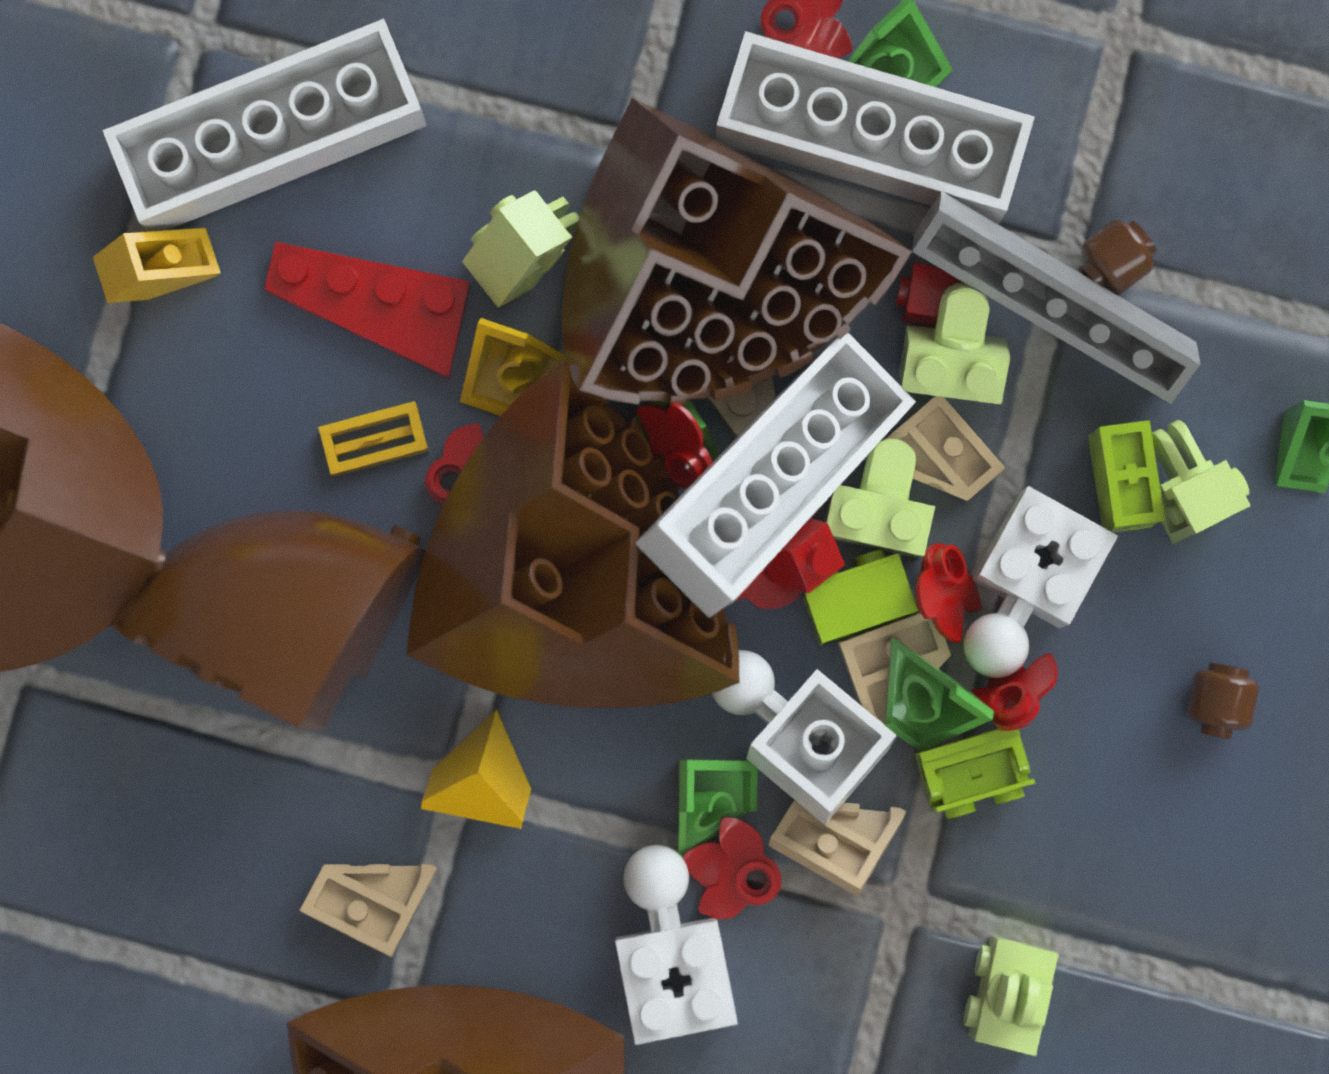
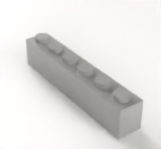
[912,191,1201,404]

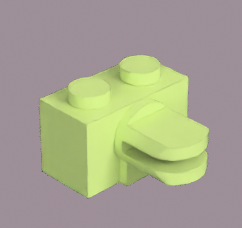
[462,190,580,308]
[899,283,1010,405]
[1152,420,1251,544]
[824,439,935,559]
[963,935,1059,1056]

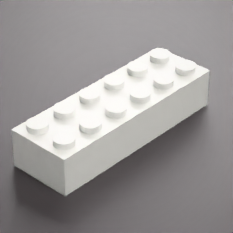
[102,19,427,232]
[715,31,1035,225]
[635,333,916,618]

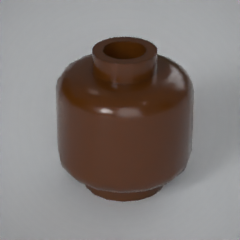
[1079,220,1157,295]
[1187,662,1259,739]

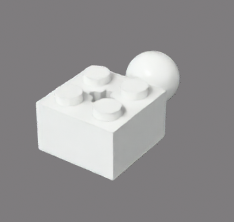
[964,486,1118,678]
[711,650,897,825]
[615,845,738,1045]

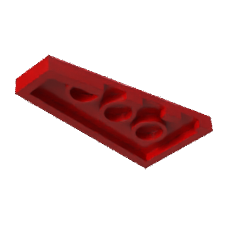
[264,242,471,380]

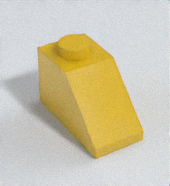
[93,228,221,303]

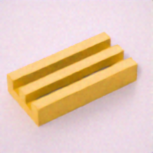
[318,401,429,477]

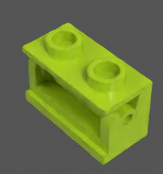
[1088,420,1166,533]
[799,549,919,646]
[913,729,1035,819]

